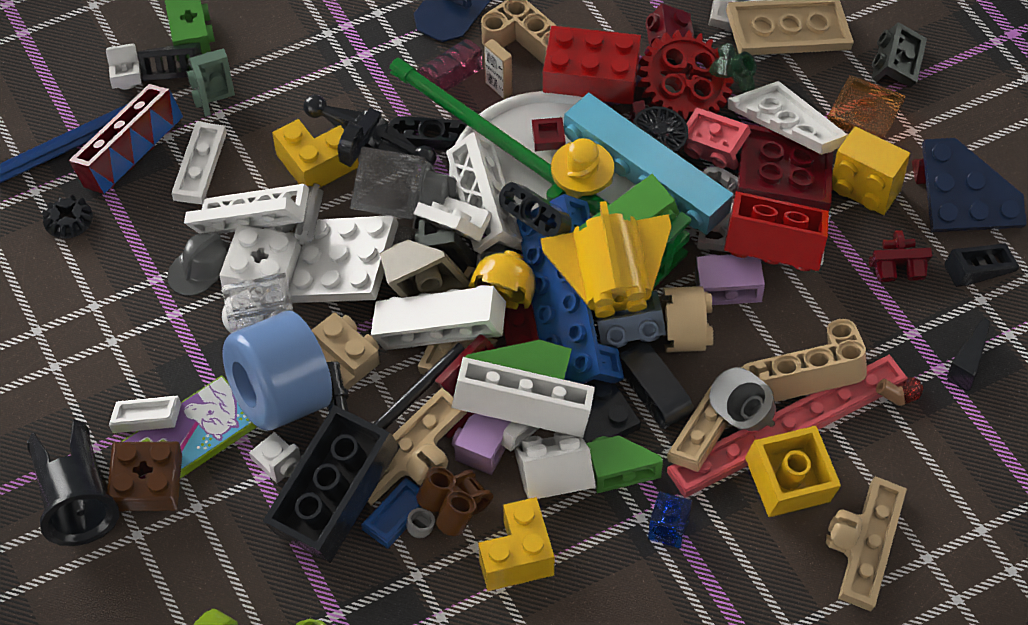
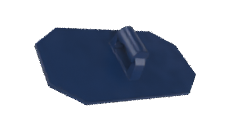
[413,0,491,42]

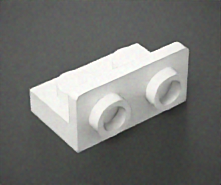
[413,197,492,242]

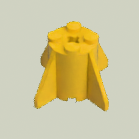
[540,201,672,318]

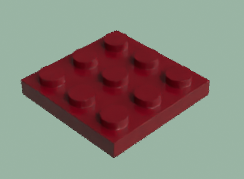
[737,124,833,211]

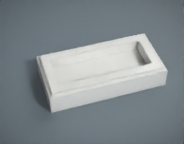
[109,396,181,433]

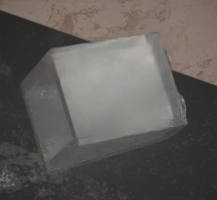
[350,147,435,220]

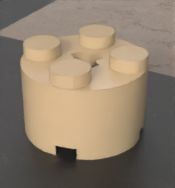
[662,286,713,353]

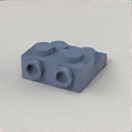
[597,291,666,348]

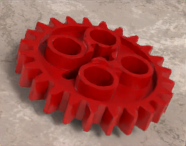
[637,30,734,121]

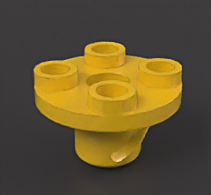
[551,138,614,198]

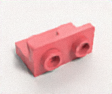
[683,108,751,170]

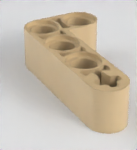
[481,0,556,64]
[741,319,867,402]

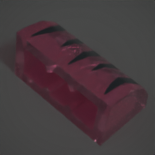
[416,39,482,91]

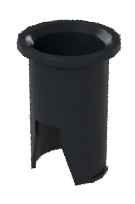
[27,419,119,546]

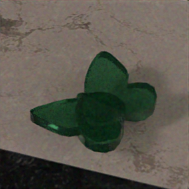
[709,43,757,93]

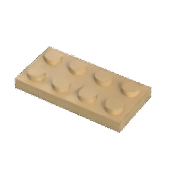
[726,0,854,56]

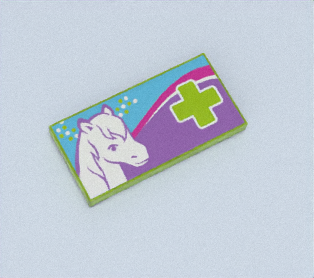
[121,375,257,479]

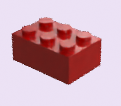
[543,25,641,104]
[724,191,829,271]

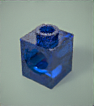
[648,491,692,548]

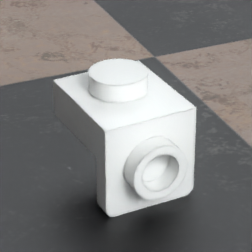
[106,43,142,90]

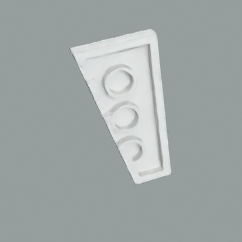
[728,81,848,155]

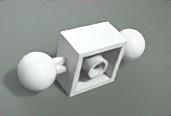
[219,198,301,333]

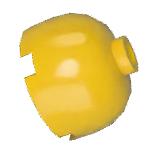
[469,250,536,309]

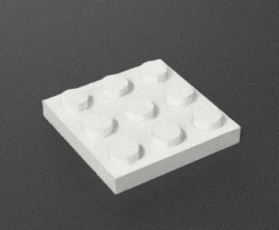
[286,215,399,303]

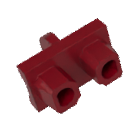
[869,230,932,282]

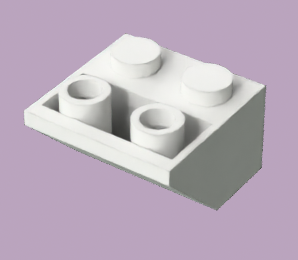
[514,432,596,499]

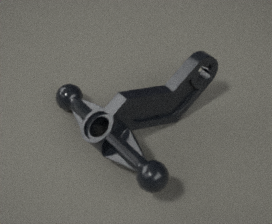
[303,94,437,169]

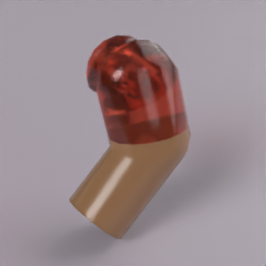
[876,377,924,406]

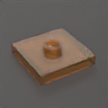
[827,75,906,140]

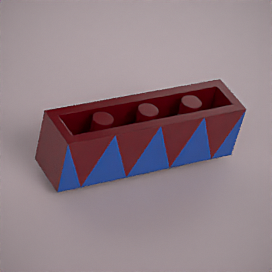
[69,84,183,194]

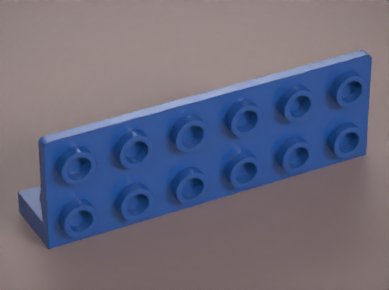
[516,194,624,384]

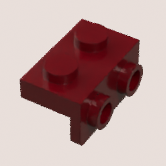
[645,3,694,47]

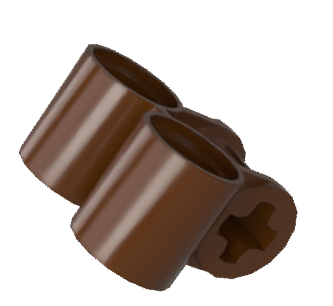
[416,466,493,536]

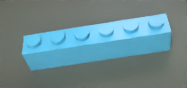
[564,92,733,235]

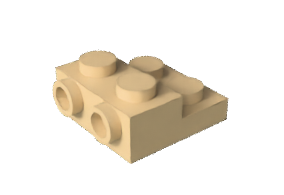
[312,312,380,390]

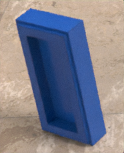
[361,478,422,549]

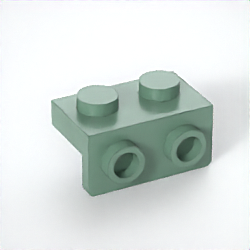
[187,48,235,117]

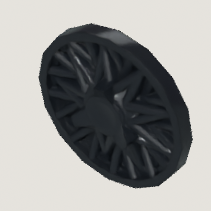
[632,106,688,153]

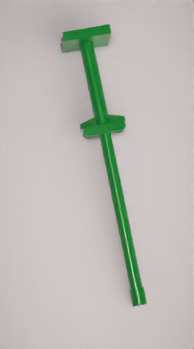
[389,57,692,289]

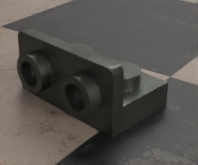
[871,22,927,88]
[415,219,477,271]

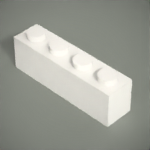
[371,285,506,350]
[451,357,595,438]

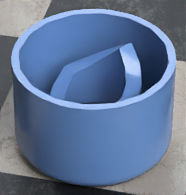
[222,310,332,431]

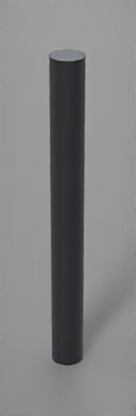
[373,342,465,430]

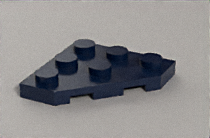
[922,138,1027,232]

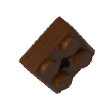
[107,441,182,511]

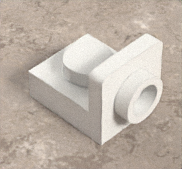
[249,432,301,483]

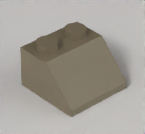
[379,240,470,298]

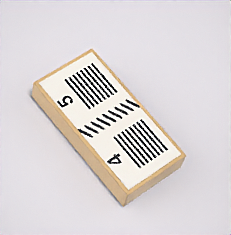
[484,39,513,99]

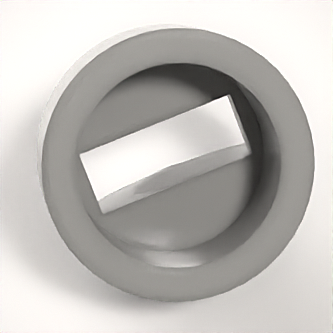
[406,508,435,538]

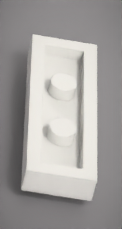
[172,122,227,205]

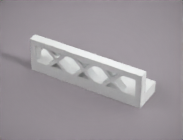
[446,132,522,254]
[184,184,309,234]

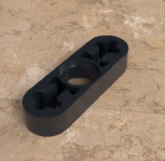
[389,116,467,150]
[499,182,572,237]

